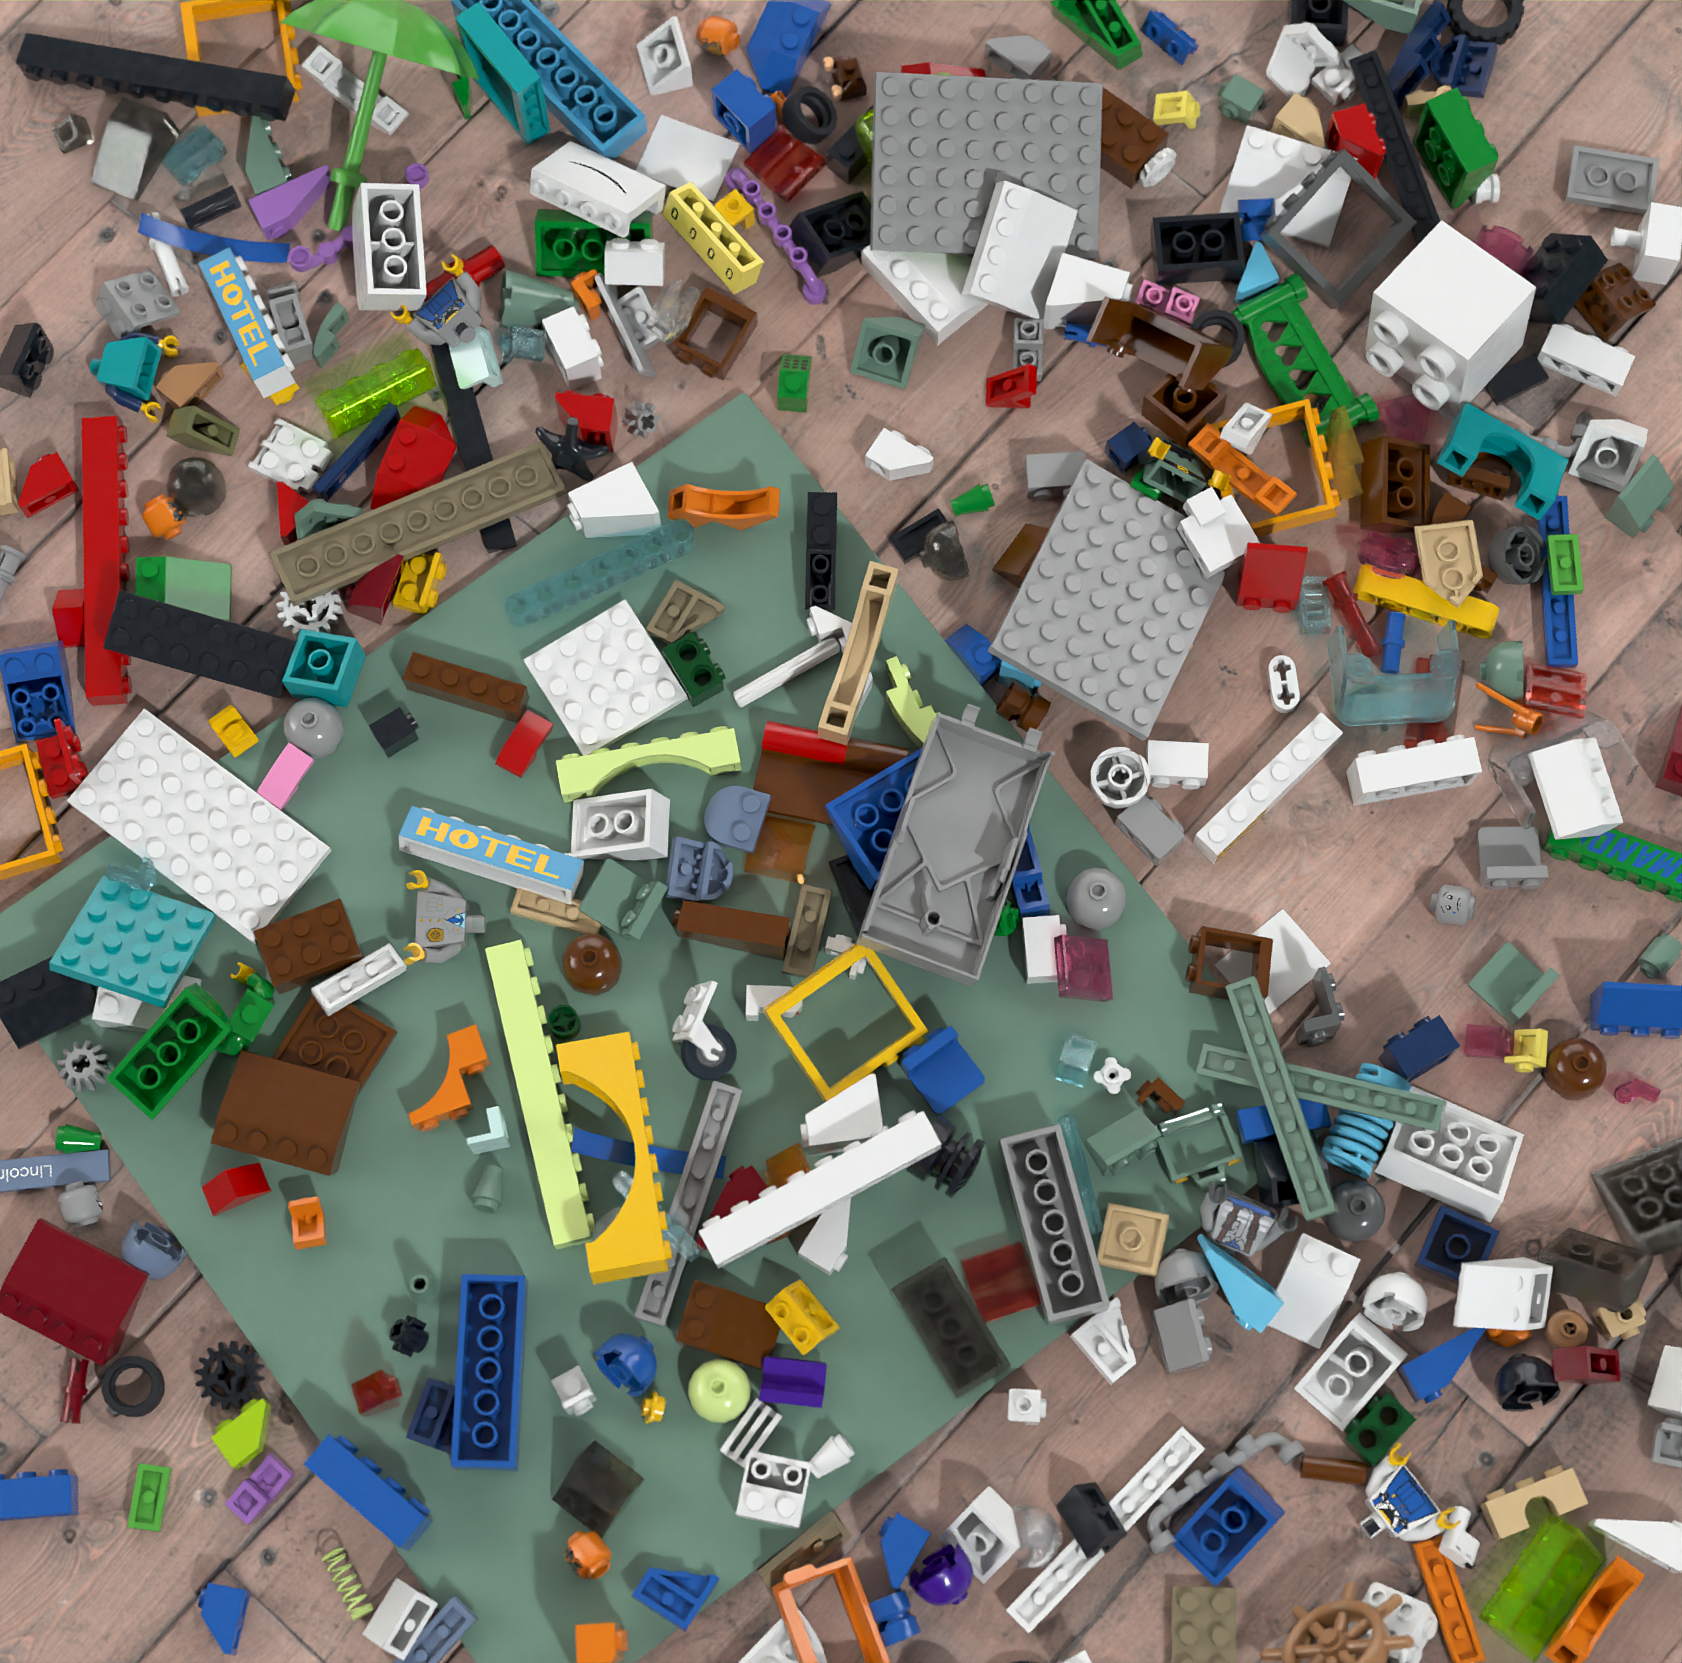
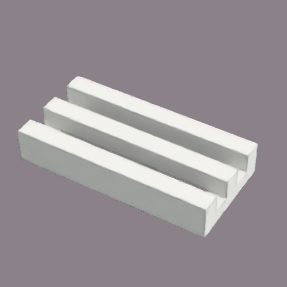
[720,1398,782,1469]

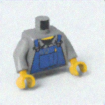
[390,254,482,348]

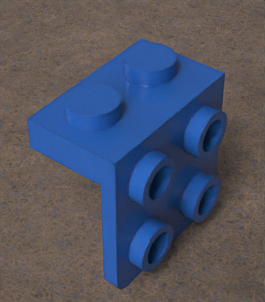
[901,1025,985,1115]

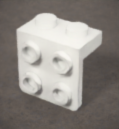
[1266,22,1342,99]
[1347,1582,1438,1663]

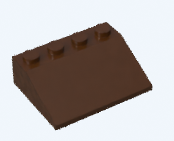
[211,1050,361,1176]

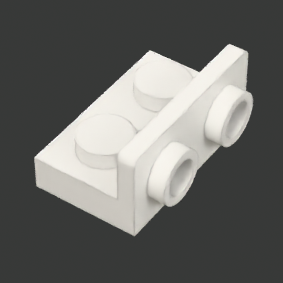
[1311,44,1363,106]

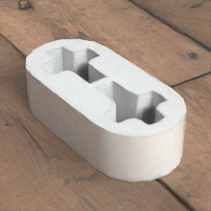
[1267,655,1300,713]

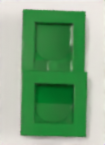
[451,74,472,120]

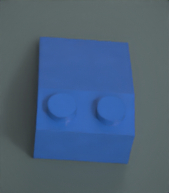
[1173,1467,1286,1587]

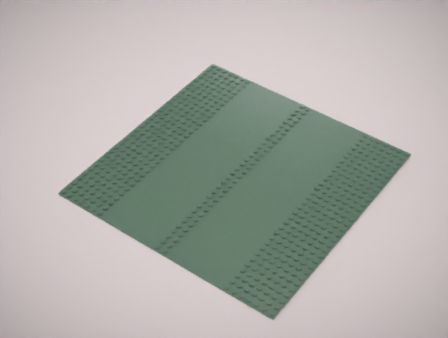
[0,393,1330,1663]

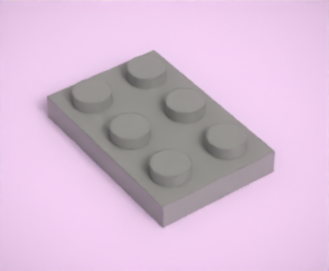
[1565,145,1659,215]

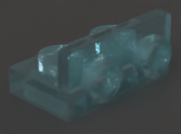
[159,125,227,187]

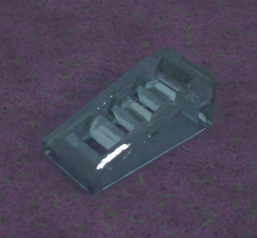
[1298,576,1332,634]

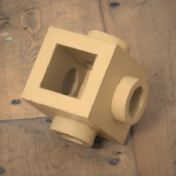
[1592,1292,1646,1341]

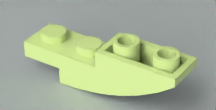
[886,656,940,749]

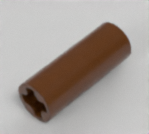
[1300,1454,1367,1486]

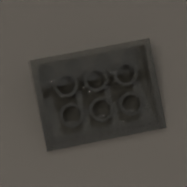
[1591,1137,1682,1264]

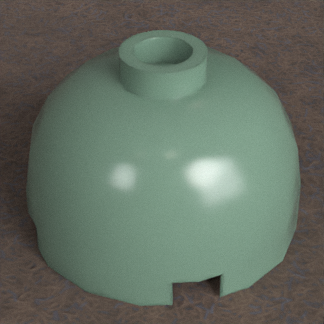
[1480,641,1523,700]

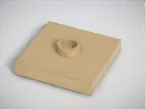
[1097,1203,1170,1277]

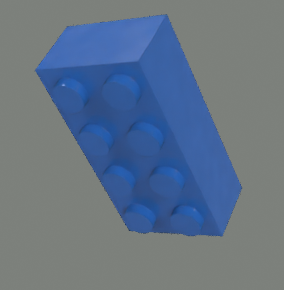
[303,1434,433,1551]

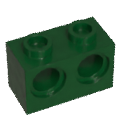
[662,632,726,707]
[1342,1393,1417,1468]

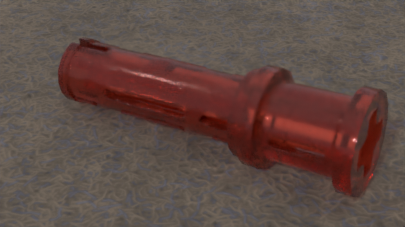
[1322,571,1382,660]

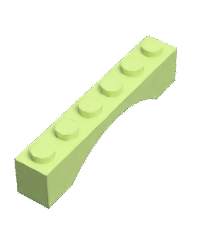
[556,726,741,803]

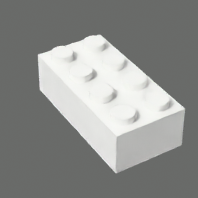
[1346,734,1482,806]

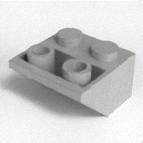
[1151,1298,1213,1375]

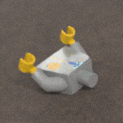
[402,870,486,965]

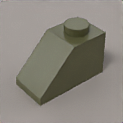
[166,405,240,456]

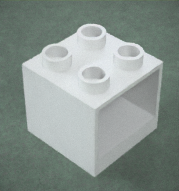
[1365,220,1536,416]

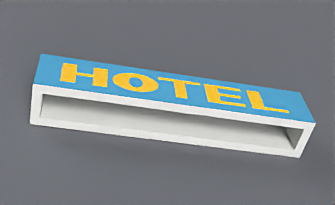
[199,247,296,398]
[399,806,584,905]

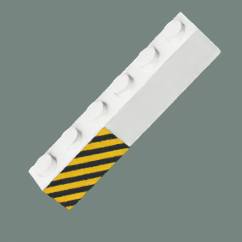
[1192,712,1343,864]

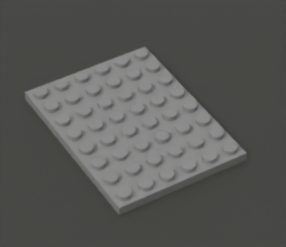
[870,72,1103,259]
[988,459,1229,741]

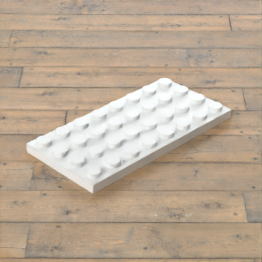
[67,709,332,944]

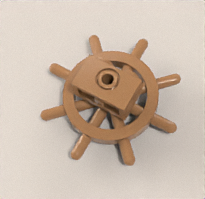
[1260,1582,1414,1663]

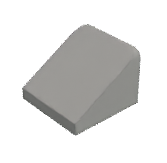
[268,281,301,301]

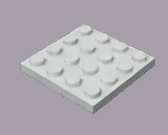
[523,599,688,756]

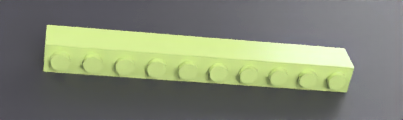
[485,940,597,1250]

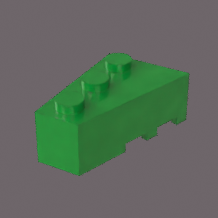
[1050,0,1143,70]

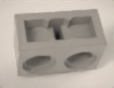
[268,293,315,365]

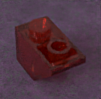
[351,1369,403,1418]

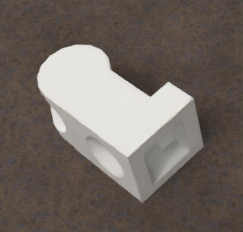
[746,985,803,1021]

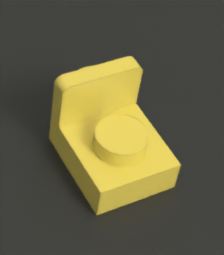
[1153,91,1200,129]

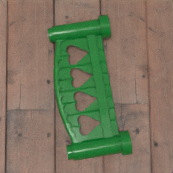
[1231,273,1380,448]

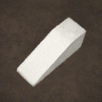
[798,1198,851,1276]
[1587,1519,1682,1574]

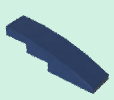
[1387,0,1452,109]

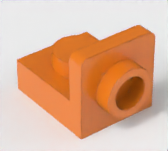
[570,269,602,321]

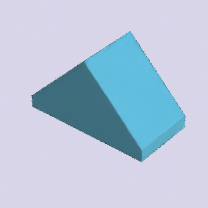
[1234,241,1279,305]

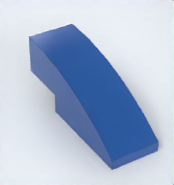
[1011,824,1050,923]
[1235,1099,1332,1144]

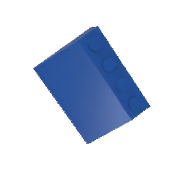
[825,748,922,891]

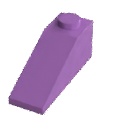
[248,164,333,241]

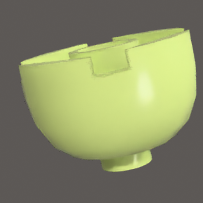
[688,1359,751,1423]

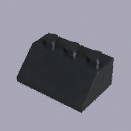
[0,956,97,1050]

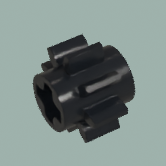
[389,1315,429,1357]

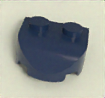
[1430,35,1498,98]

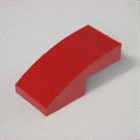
[495,710,553,778]

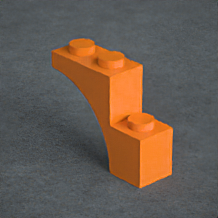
[667,484,780,531]
[408,1024,491,1132]
[1544,1555,1645,1663]

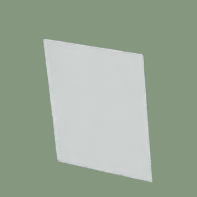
[636,115,740,201]
[1215,909,1331,1014]

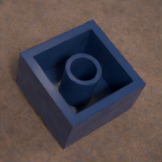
[1379,1015,1460,1083]
[1414,1205,1500,1286]

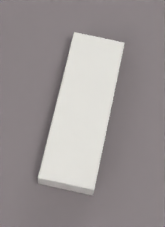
[311,943,406,1016]

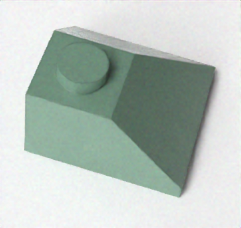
[850,317,926,389]

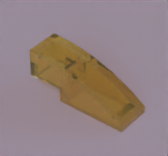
[1326,406,1364,502]

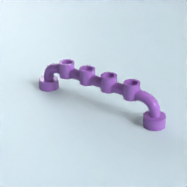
[288,163,429,272]
[726,168,826,305]

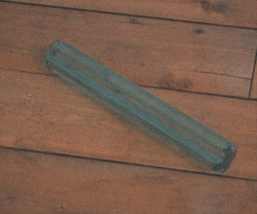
[1058,1114,1103,1236]
[612,1171,702,1261]

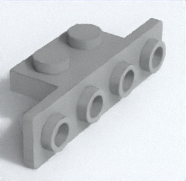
[594,273,669,378]

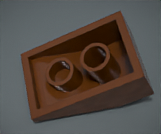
[675,1280,780,1370]

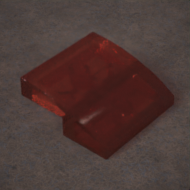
[743,124,827,203]
[1523,662,1587,719]
[960,1241,1041,1324]

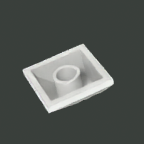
[1568,419,1648,492]
[938,1486,1020,1584]

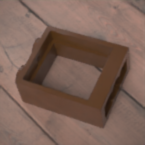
[672,286,758,380]
[1185,926,1273,1000]

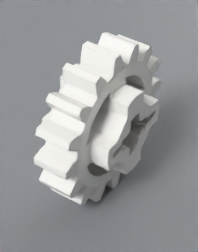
[276,590,343,638]

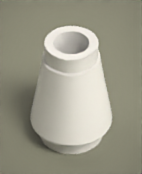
[808,1434,855,1479]

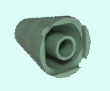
[499,270,578,329]

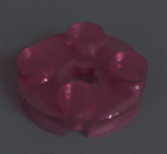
[1357,531,1418,579]

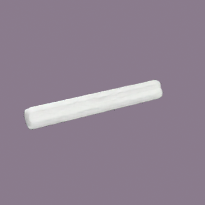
[733,637,840,707]

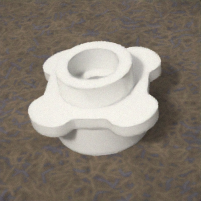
[1094,1057,1131,1094]

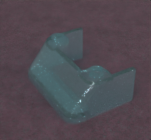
[1327,620,1461,726]

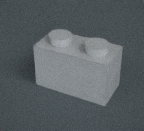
[1024,451,1085,501]
[1115,795,1185,867]

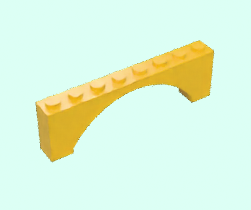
[556,1032,673,1284]

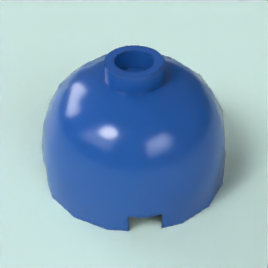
[594,1333,658,1397]

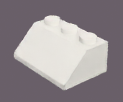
[1528,738,1624,840]

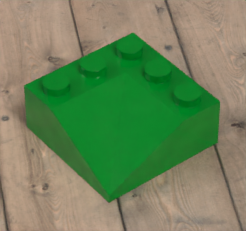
[1412,88,1498,211]

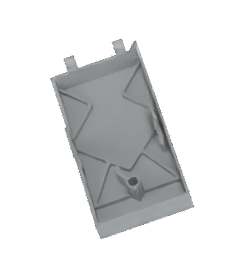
[856,704,1055,987]

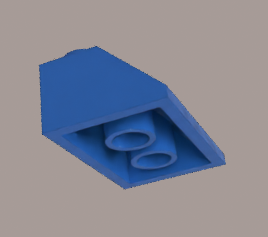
[1590,981,1682,1039]

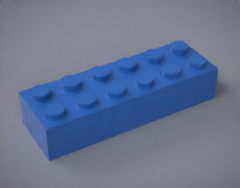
[451,1274,528,1471]

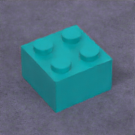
[282,629,366,708]

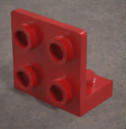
[35,718,89,800]

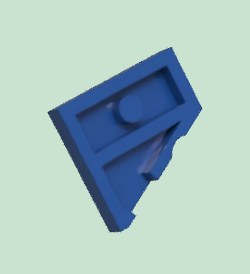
[632,1568,719,1632]

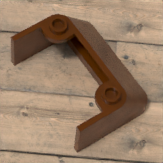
[1086,296,1234,394]

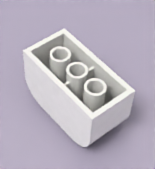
[352,183,427,311]

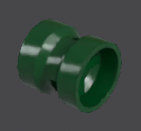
[548,1005,581,1041]

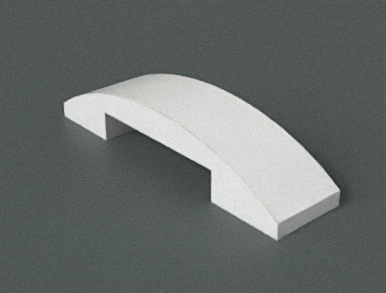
[301,45,409,135]

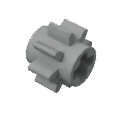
[622,400,661,438]

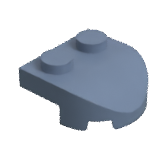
[704,785,772,854]
[664,836,733,903]

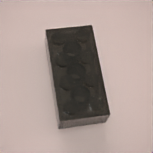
[891,1256,1011,1401]

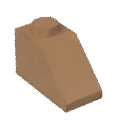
[155,361,225,409]

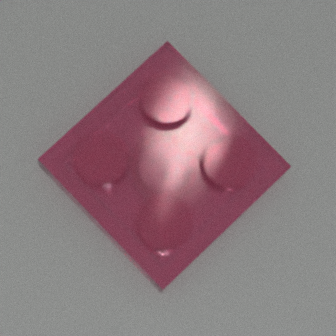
[1054,935,1113,1002]

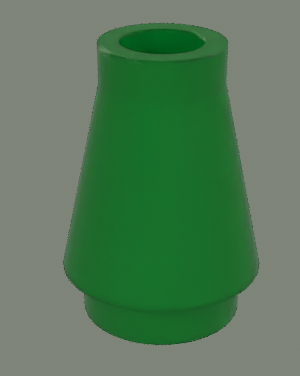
[950,483,995,517]
[55,1123,102,1154]

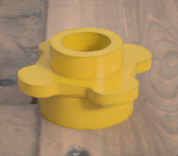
[641,1391,665,1424]

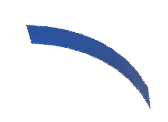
[138,213,290,263]
[571,1128,726,1179]

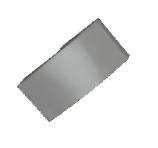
[1013,318,1043,381]

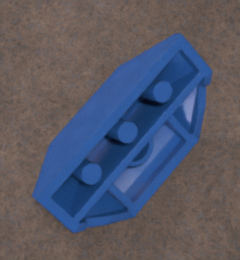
[746,0,831,99]

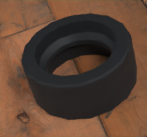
[782,86,838,145]
[1191,310,1245,368]
[101,1356,165,1417]

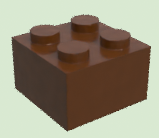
[1141,373,1227,449]

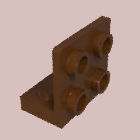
[1575,262,1656,341]
[1446,452,1512,501]

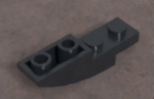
[805,492,837,610]

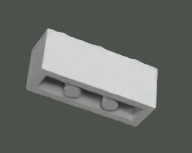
[1537,324,1635,397]

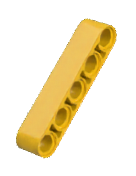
[1352,564,1500,639]

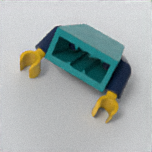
[90,331,179,423]

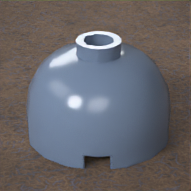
[122,1221,187,1280]

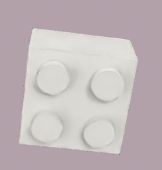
[542,306,604,391]

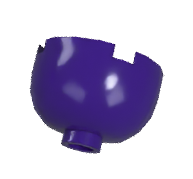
[908,1543,974,1606]

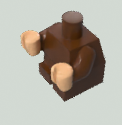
[823,56,867,101]

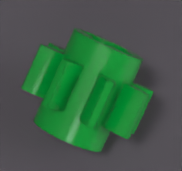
[994,899,1021,936]

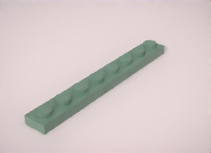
[1225,976,1337,1222]
[1196,1043,1447,1132]

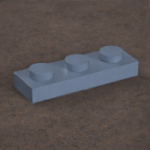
[394,1596,479,1663]

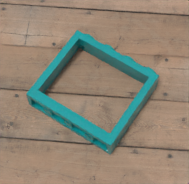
[455,2,551,146]

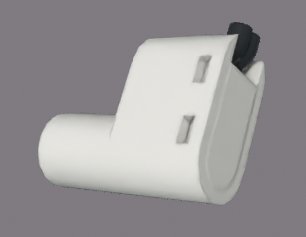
[1439,1506,1480,1569]

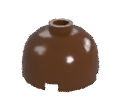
[561,933,623,996]
[1543,1038,1607,1101]

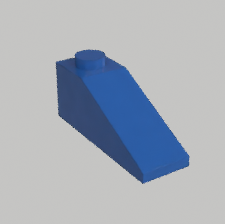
[1397,1328,1486,1404]

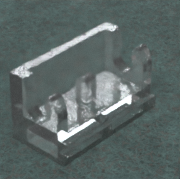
[646,279,700,344]

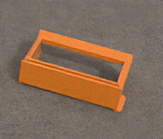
[771,1556,890,1663]

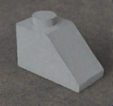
[984,35,1051,80]

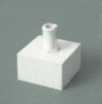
[1610,202,1682,285]

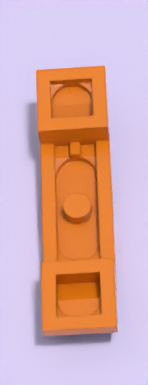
[1188,423,1297,516]

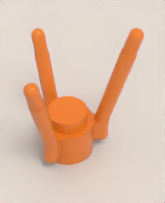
[1475,682,1544,739]

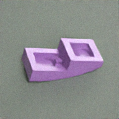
[225,1453,295,1525]

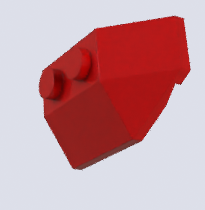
[370,405,457,510]

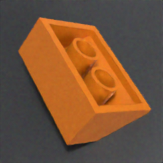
[575,1622,629,1663]

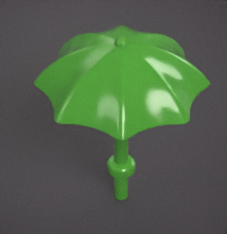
[280,0,480,232]

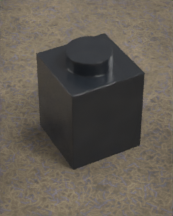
[369,707,419,758]

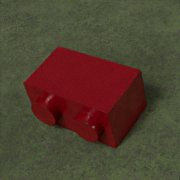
[1551,1346,1621,1385]

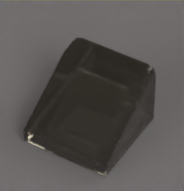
[52,114,95,154]

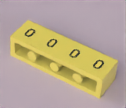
[662,182,764,295]

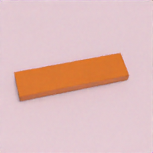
[1412,1535,1486,1663]

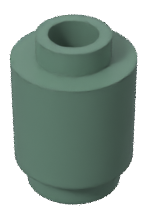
[1638,933,1682,979]

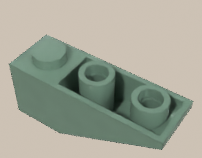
[245,115,293,196]

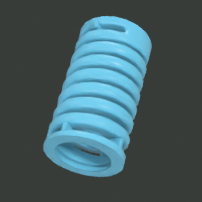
[1321,1063,1412,1178]

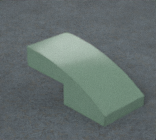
[313,302,350,369]

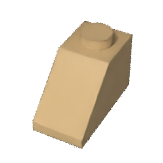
[1272,92,1325,148]

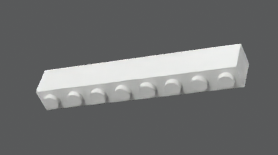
[699,1111,941,1269]

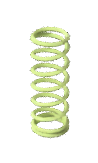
[322,1547,374,1621]

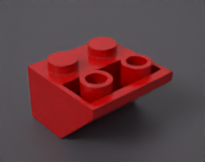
[1325,103,1386,179]
[555,390,618,453]

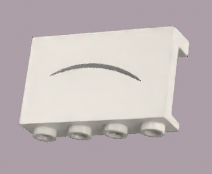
[529,141,666,238]

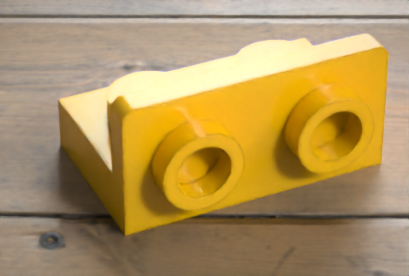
[392,552,447,615]
[765,1279,840,1355]

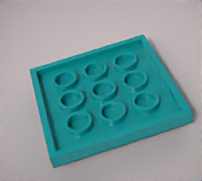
[49,876,216,1009]

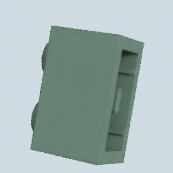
[1084,1109,1161,1176]

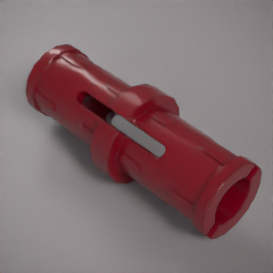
[60,1358,90,1424]

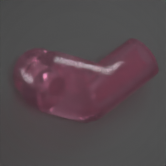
[1614,1078,1661,1104]

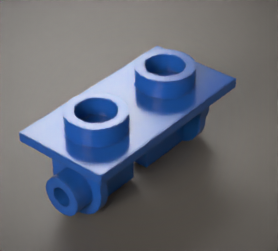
[1140,10,1199,65]

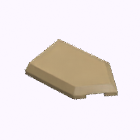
[1414,520,1483,608]

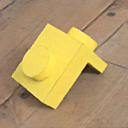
[1504,1029,1548,1073]

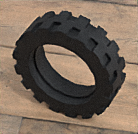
[1446,0,1525,46]

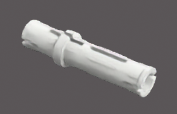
[146,212,189,296]

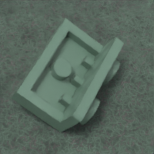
[294,499,364,540]

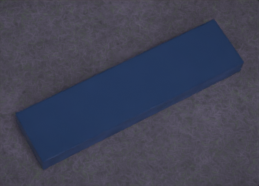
[312,402,401,502]

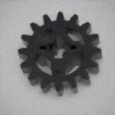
[195,1341,265,1410]

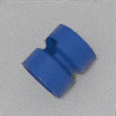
[1237,198,1276,241]
[869,1590,921,1647]

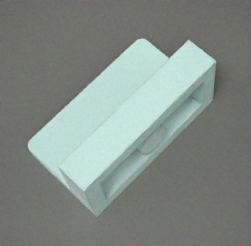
[448,325,503,390]
[467,1106,511,1154]

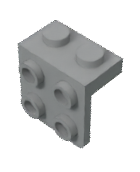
[94,270,180,339]
[1477,826,1548,890]

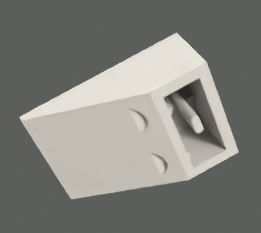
[1454,1257,1553,1330]

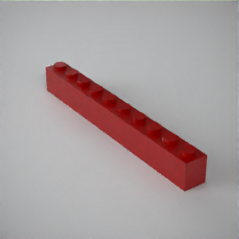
[81,416,132,706]

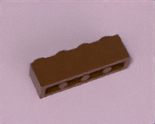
[403,652,530,723]

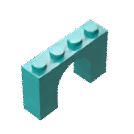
[1437,402,1568,521]

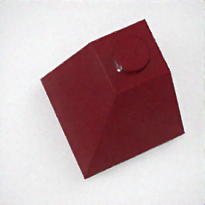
[344,554,404,625]

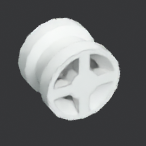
[1471,174,1500,204]

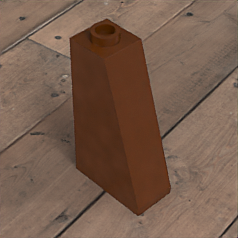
[672,901,791,961]

